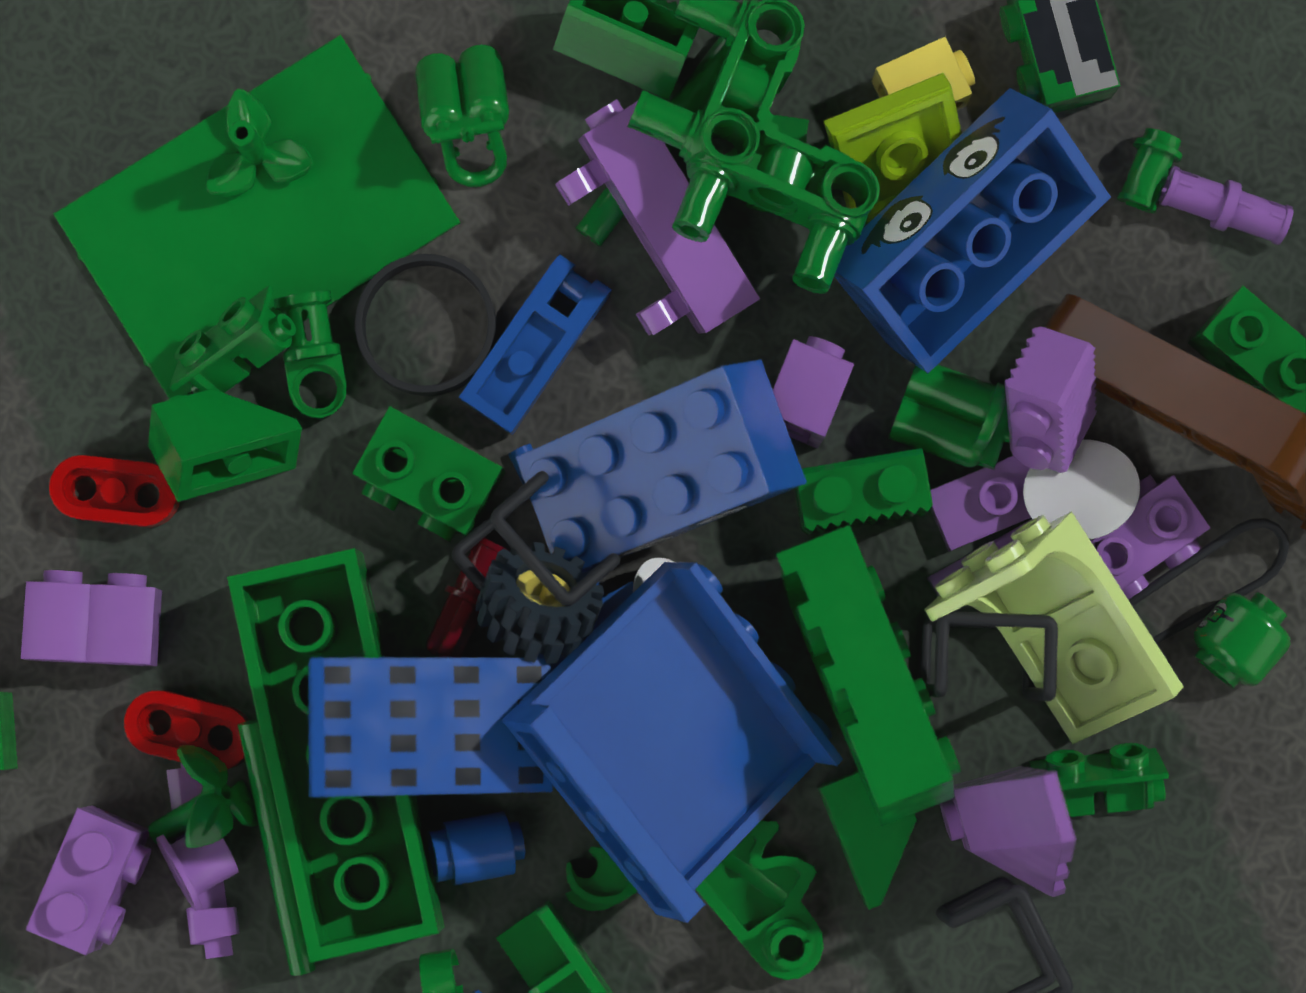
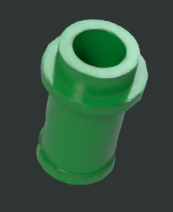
[1117,128,1183,213]

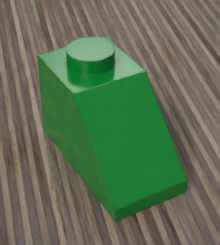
[148,389,302,502]
[817,770,917,910]

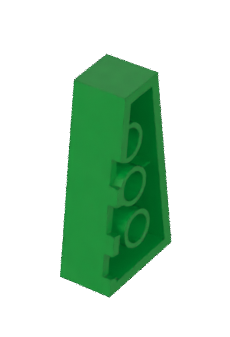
[776,525,961,827]

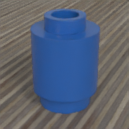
[427,811,525,886]

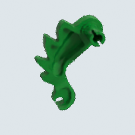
[565,821,824,980]

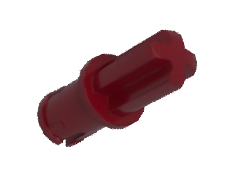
[426,538,510,658]

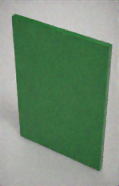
[53,35,461,398]

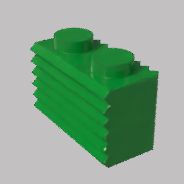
[553,0,699,100]
[794,448,933,536]

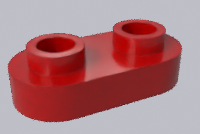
[49,455,180,528]
[124,690,249,769]

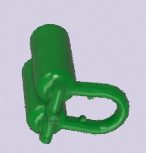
[415,45,509,187]
[888,364,1010,469]

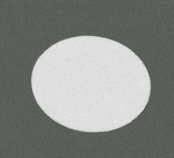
[1023,440,1140,540]

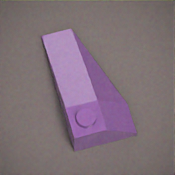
[940,766,1076,897]

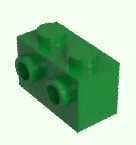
[352,406,505,542]

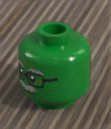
[1194,592,1290,689]

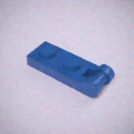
[459,255,612,436]

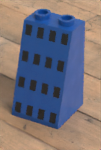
[308,658,553,797]

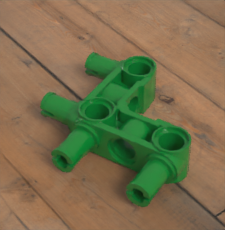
[627,0,880,294]

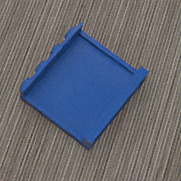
[502,562,843,923]

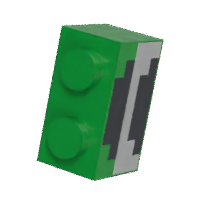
[1000,0,1121,113]

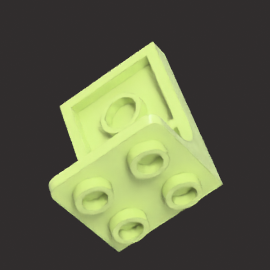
[925,511,1184,744]

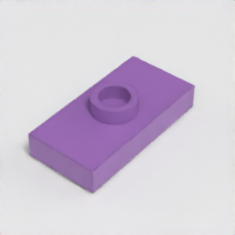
[930,456,1031,552]

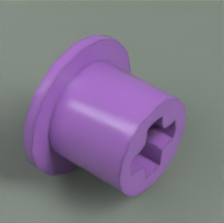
[156,835,239,911]

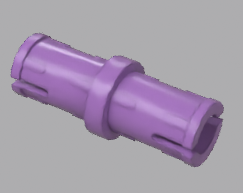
[1159,165,1294,245]

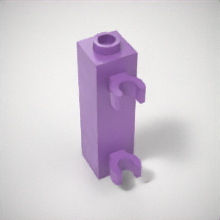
[555,100,760,336]

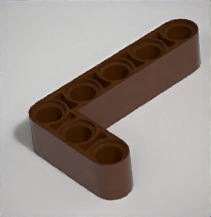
[1044,294,1306,530]

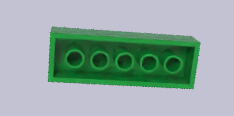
[227,548,445,963]

